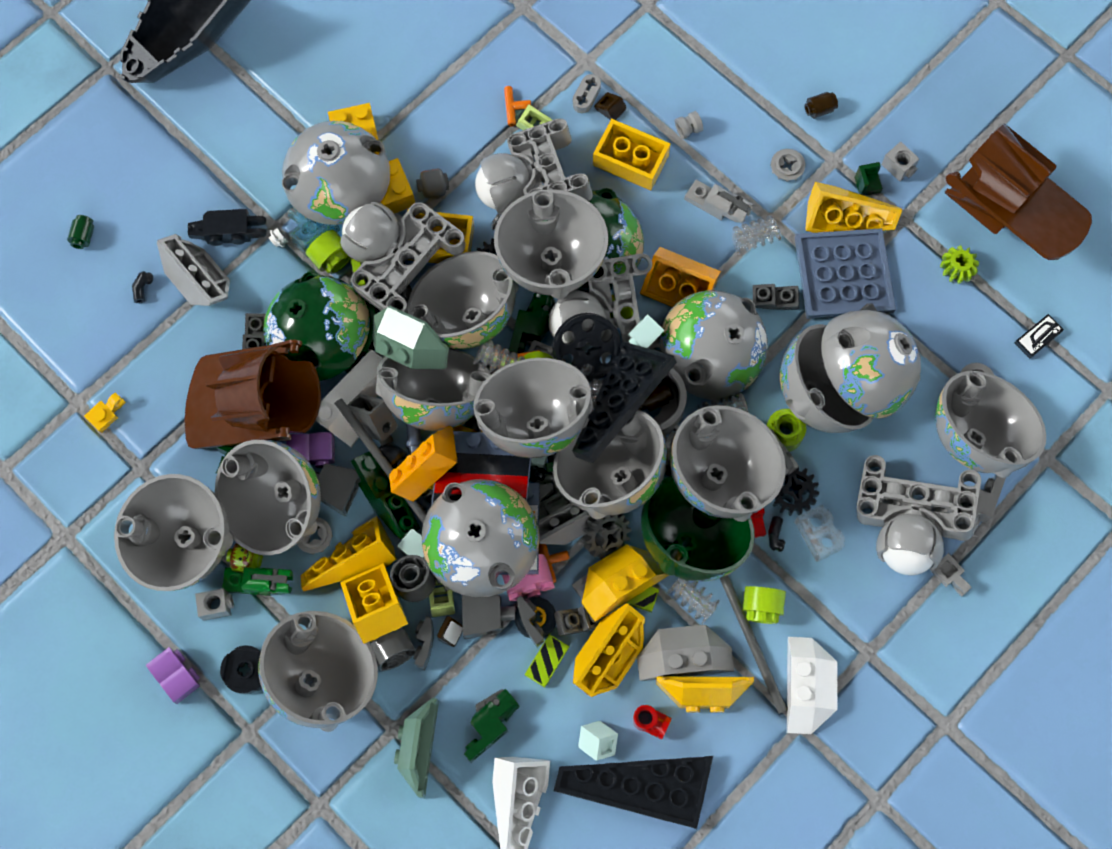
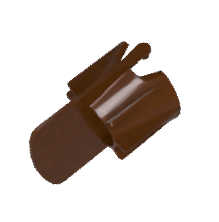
[945,123,1092,260]
[185,340,321,449]

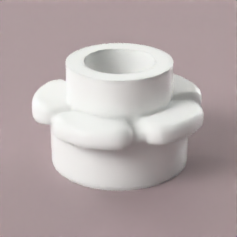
[269,227,289,247]

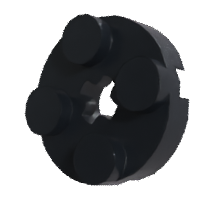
[220,645,262,694]

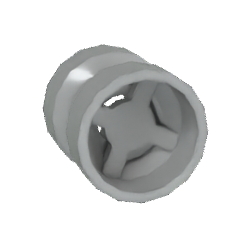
[675,111,703,139]

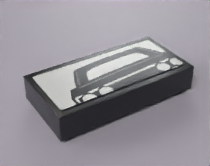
[1014,314,1064,359]

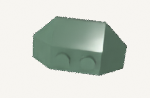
[372,306,449,369]
[394,698,439,799]

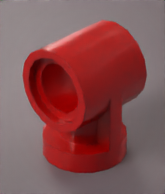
[633,705,672,740]

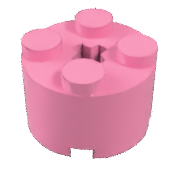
[502,554,555,601]

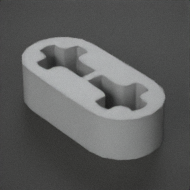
[573,74,601,113]

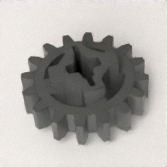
[582,514,632,560]

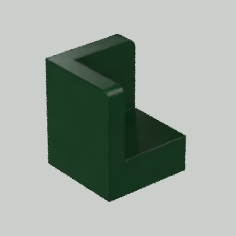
[854,162,883,196]

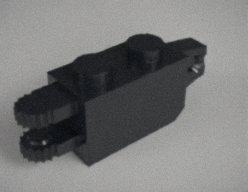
[187,209,266,246]

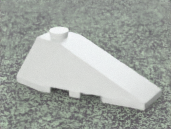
[316,350,383,447]
[493,757,550,849]

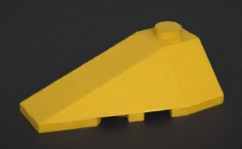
[805,182,903,233]
[300,516,396,591]

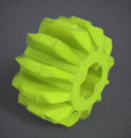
[940,245,980,284]

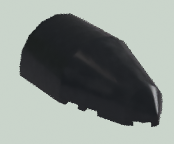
[119,0,251,83]

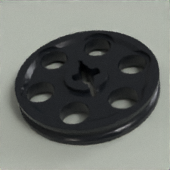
[552,313,621,382]

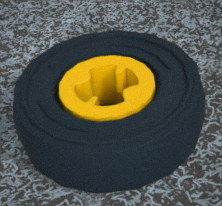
[515,597,556,638]

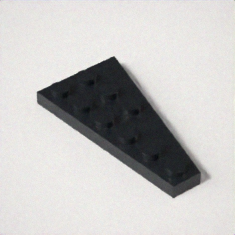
[572,341,677,463]
[554,756,713,829]

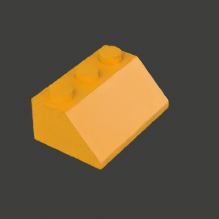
[640,247,721,307]
[389,426,457,502]

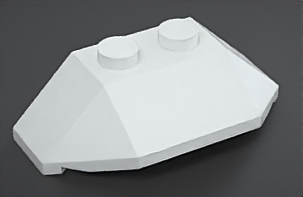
[787,637,837,735]

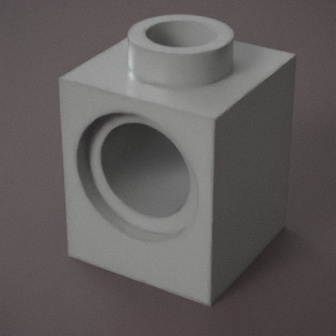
[881,142,919,181]
[195,588,234,621]

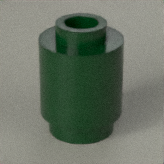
[67,215,94,249]

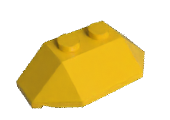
[582,544,669,622]
[573,603,645,697]
[656,676,754,713]

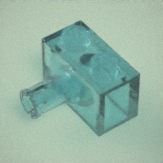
[288,207,340,258]

